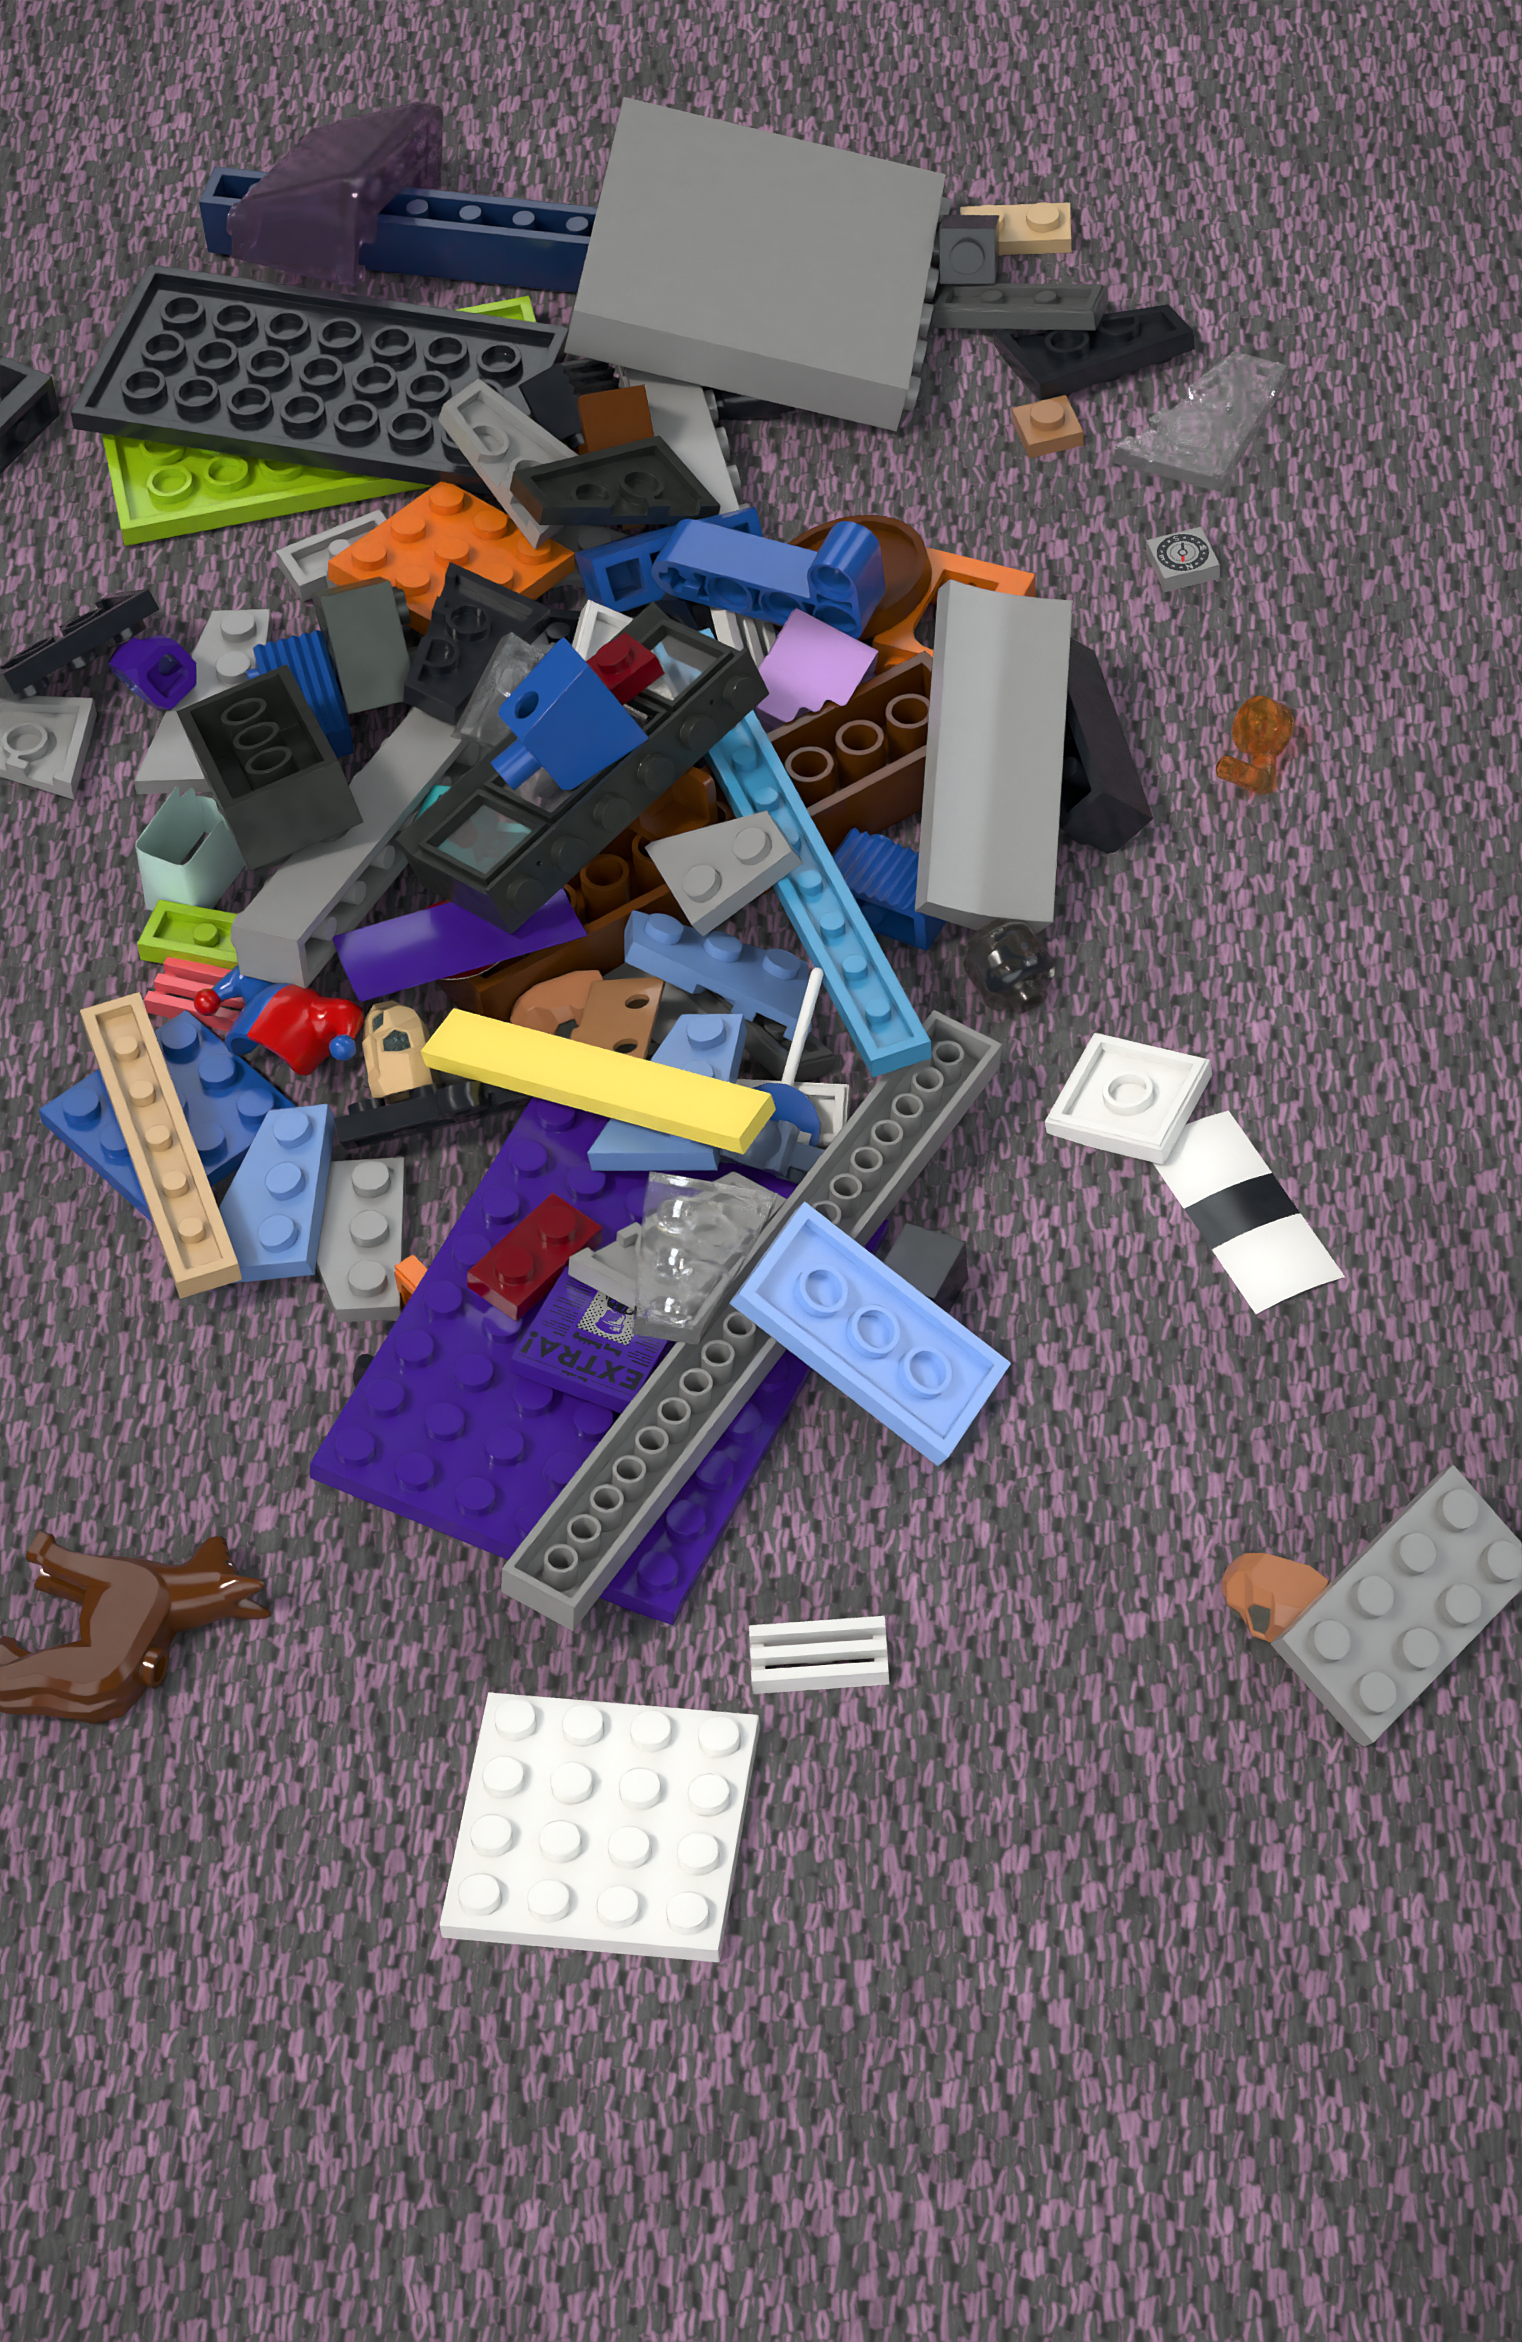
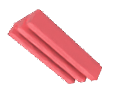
[144,957,245,1031]

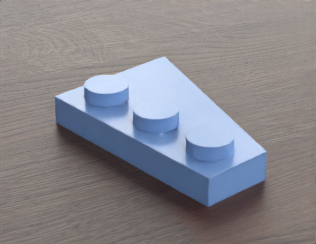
[624,910,812,1041]
[587,1014,747,1171]
[219,1104,336,1284]

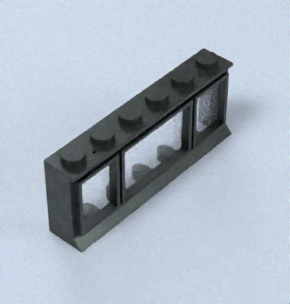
[395,602,770,934]

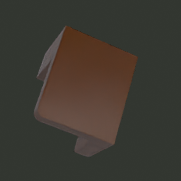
[577,384,654,455]
[627,766,719,842]

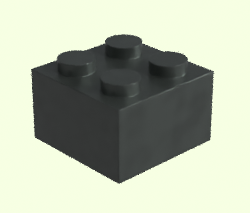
[311,576,417,714]

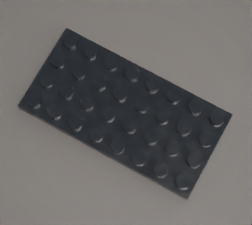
[70,264,570,496]

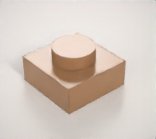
[1012,395,1084,458]

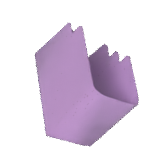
[753,608,879,734]

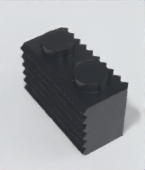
[518,358,622,451]

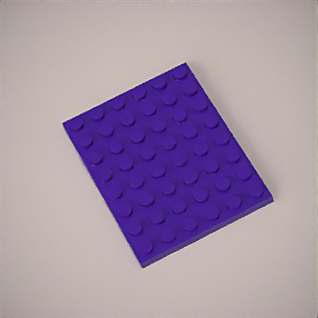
[310,1096,889,1625]

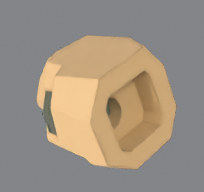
[362,1000,440,1104]

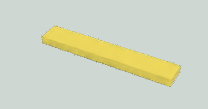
[420,1008,776,1154]

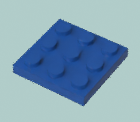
[39,1010,296,1224]

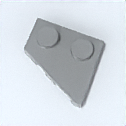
[645,810,803,936]

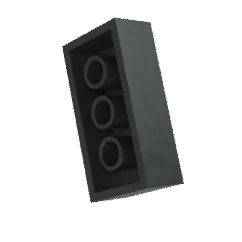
[176,664,363,871]

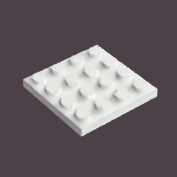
[439,1692,760,1962]

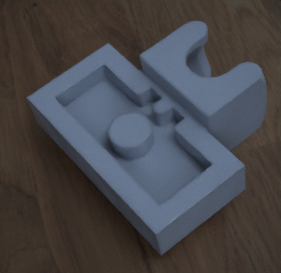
[719,1120,825,1185]

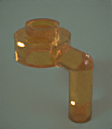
[1216,695,1294,794]

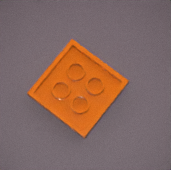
[328,481,575,635]

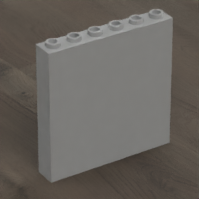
[564,97,952,432]

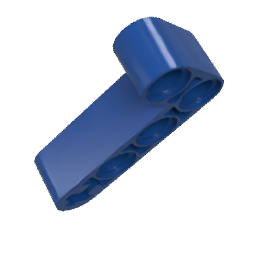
[651,519,886,639]

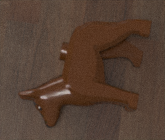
[0,1531,271,1724]

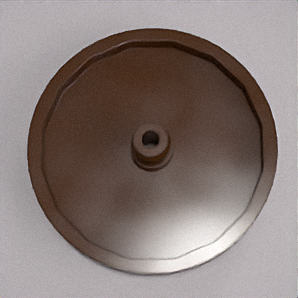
[772,515,932,641]

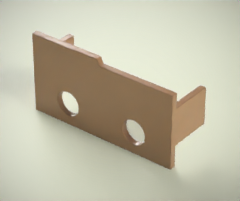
[570,977,666,1060]

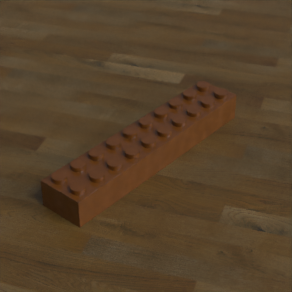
[434,651,933,1023]

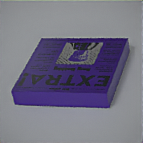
[511,1266,683,1414]

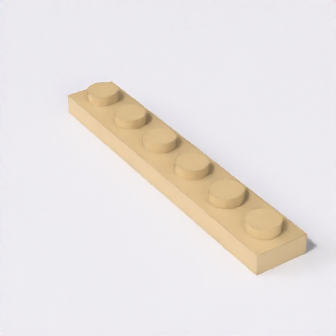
[80,992,242,1299]

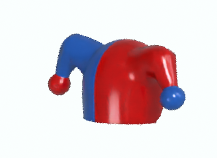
[194,965,365,1076]

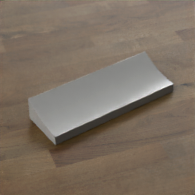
[915,579,1073,943]

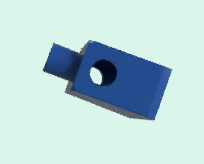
[490,637,649,791]

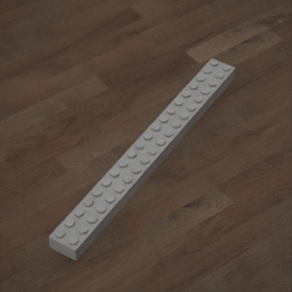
[501,1010,1002,1631]

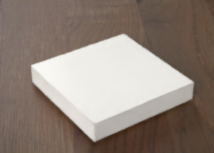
[1045,1033,1212,1165]

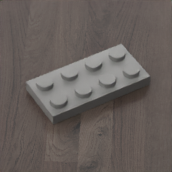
[1270,1465,1522,1747]

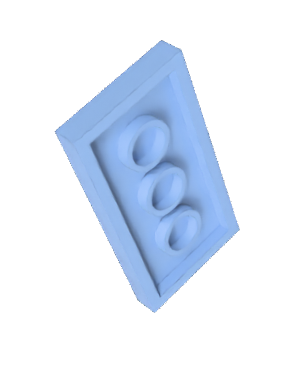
[729,1201,1011,1466]

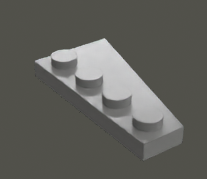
[134,609,272,794]

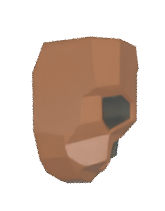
[510,970,604,1038]
[1221,1553,1331,1643]

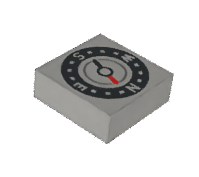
[1146,527,1220,592]

